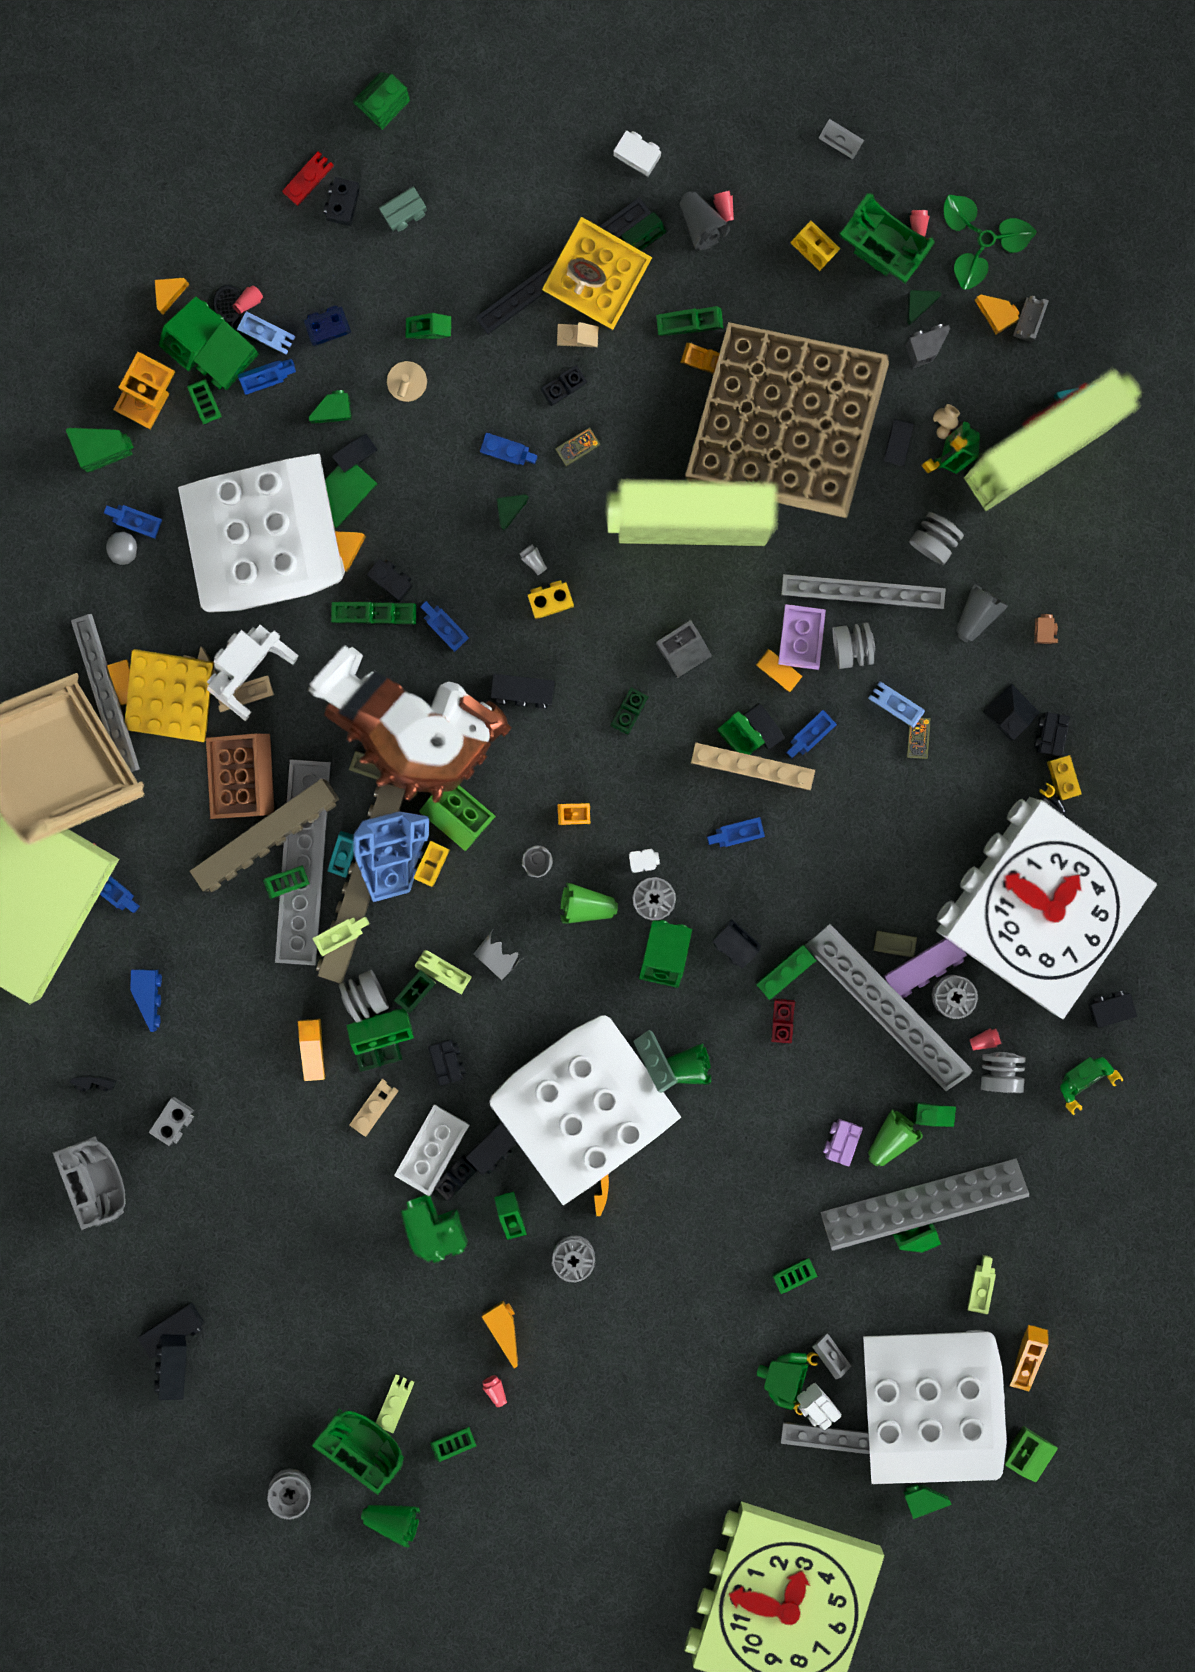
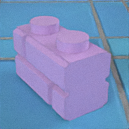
[823,1118,863,1166]

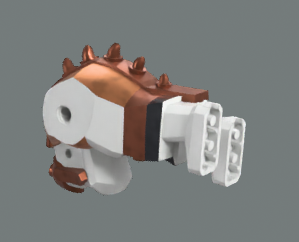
[308,646,512,803]

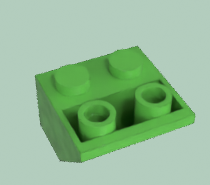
[1004,1426,1058,1482]

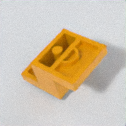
[113,352,175,430]

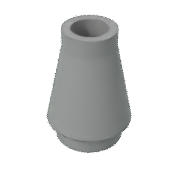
[519,544,547,575]

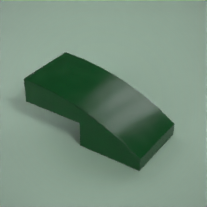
[356,1043,403,1072]

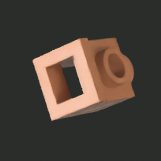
[1034,614,1058,644]

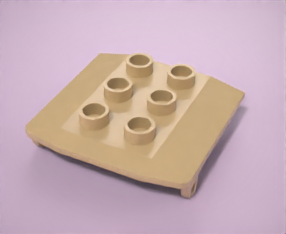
[0,673,144,844]

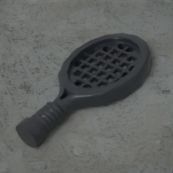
[213,285,242,331]

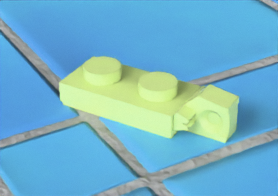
[312,917,370,956]
[967,1255,996,1314]

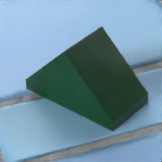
[907,290,942,325]
[497,495,529,532]
[394,970,436,1014]

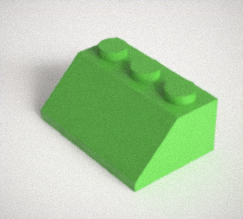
[419,785,496,851]

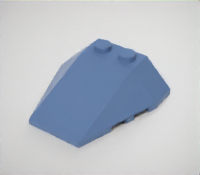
[354,812,429,902]

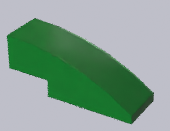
[656,306,723,336]

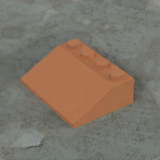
[206,734,274,819]

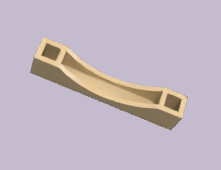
[691,743,815,790]

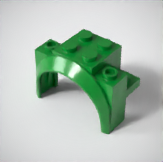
[839,194,934,284]
[402,1194,468,1263]
[312,1408,404,1495]

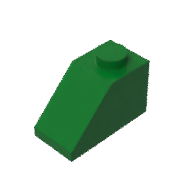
[406,313,451,339]
[309,390,351,424]
[913,1102,956,1127]
[494,1192,527,1240]
[903,1484,952,1519]

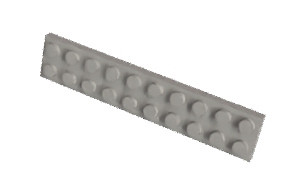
[275,760,331,966]
[805,924,973,1091]
[821,1158,1029,1251]

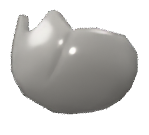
[106,532,137,565]
[522,845,553,878]

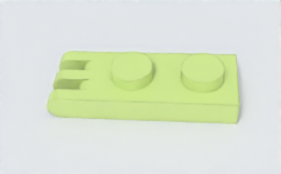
[415,950,472,994]
[376,1374,414,1433]

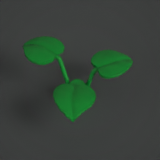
[943,195,1037,290]

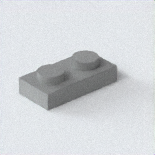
[819,119,864,159]
[812,1333,851,1379]

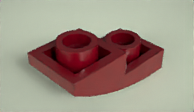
[771,998,795,1044]

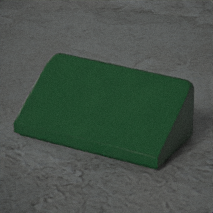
[622,212,666,251]

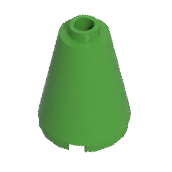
[560,883,618,924]
[868,1110,923,1166]

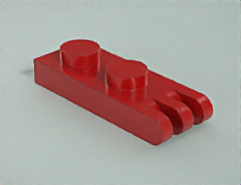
[282,151,334,206]

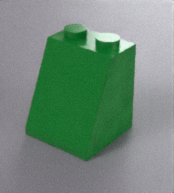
[352,72,410,130]
[158,296,225,372]
[194,320,259,390]
[65,428,134,473]
[639,920,692,988]

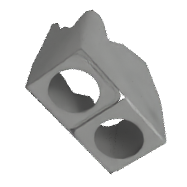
[474,929,524,980]

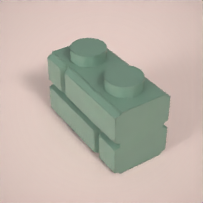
[379,186,427,232]

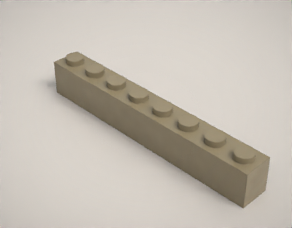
[190,778,340,892]

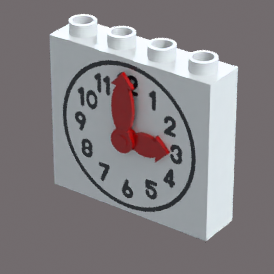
[936,797,1157,1019]

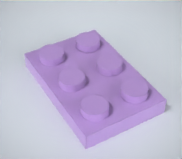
[778,604,826,670]

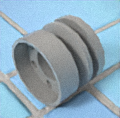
[909,512,964,565]
[833,622,875,669]
[632,877,676,920]
[339,970,389,1023]
[931,975,978,1019]
[981,1052,1026,1093]
[552,1235,595,1282]
[267,1468,311,1519]

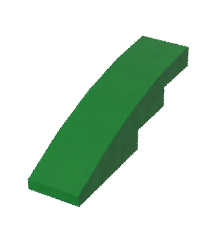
[331,602,416,624]

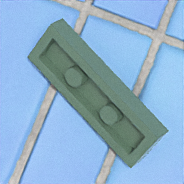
[633,1030,677,1093]

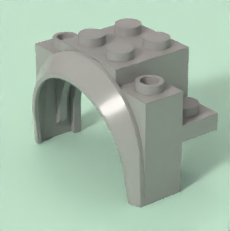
[53,1136,125,1230]

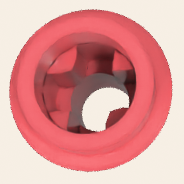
[713,191,734,222]
[909,210,930,237]
[232,285,263,314]
[970,1028,1001,1051]
[482,1375,507,1407]

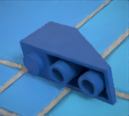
[130,969,162,1032]

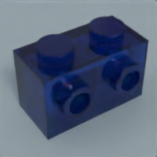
[303,306,352,347]

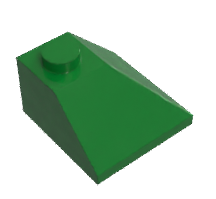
[892,1223,941,1253]

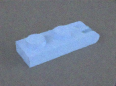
[237,311,295,355]
[868,681,925,728]

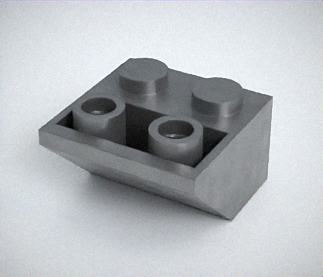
[906,324,950,368]
[656,620,712,678]

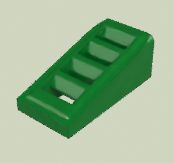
[187,378,222,425]
[263,865,310,899]
[772,1258,818,1294]
[430,1427,476,1462]

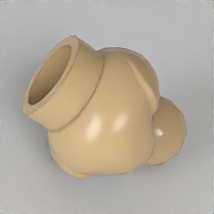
[933,404,960,439]

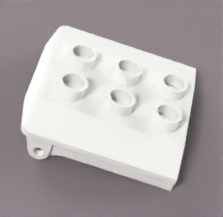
[178,454,345,612]
[490,1016,681,1205]
[863,1330,1006,1484]

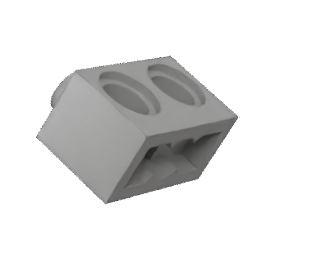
[149,1097,194,1146]

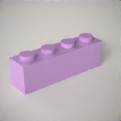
[883,938,967,998]

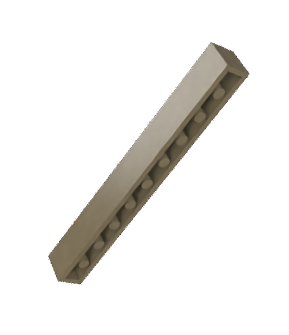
[316,784,406,984]

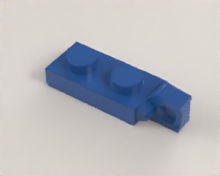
[238,359,296,394]
[480,433,537,466]
[104,505,162,539]
[420,602,469,652]
[786,710,837,759]
[707,817,765,847]
[100,876,140,913]

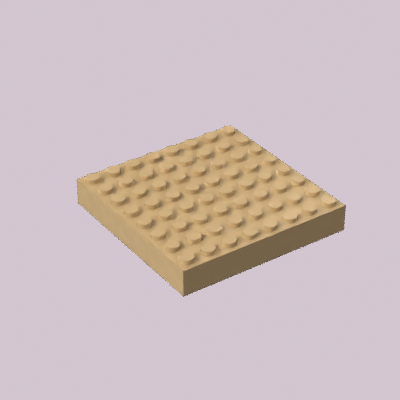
[686,322,889,518]

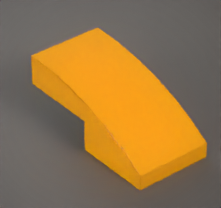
[681,343,720,374]
[756,649,803,692]
[107,659,130,706]
[594,1174,609,1216]

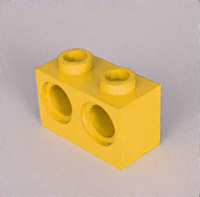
[791,221,841,271]
[528,580,574,620]
[1047,755,1082,800]
[414,841,450,887]

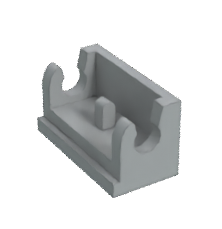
[1013,296,1049,343]

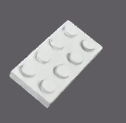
[394,1105,470,1196]

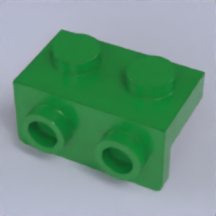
[717,711,765,755]

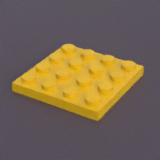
[541,217,652,330]
[125,649,214,742]

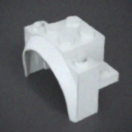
[207,625,298,721]

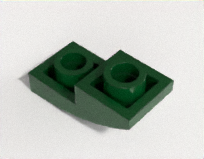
[611,687,648,735]

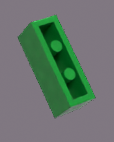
[755,944,816,1000]
[346,1009,414,1055]

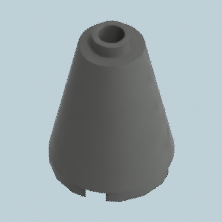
[680,192,730,250]
[956,584,1008,643]

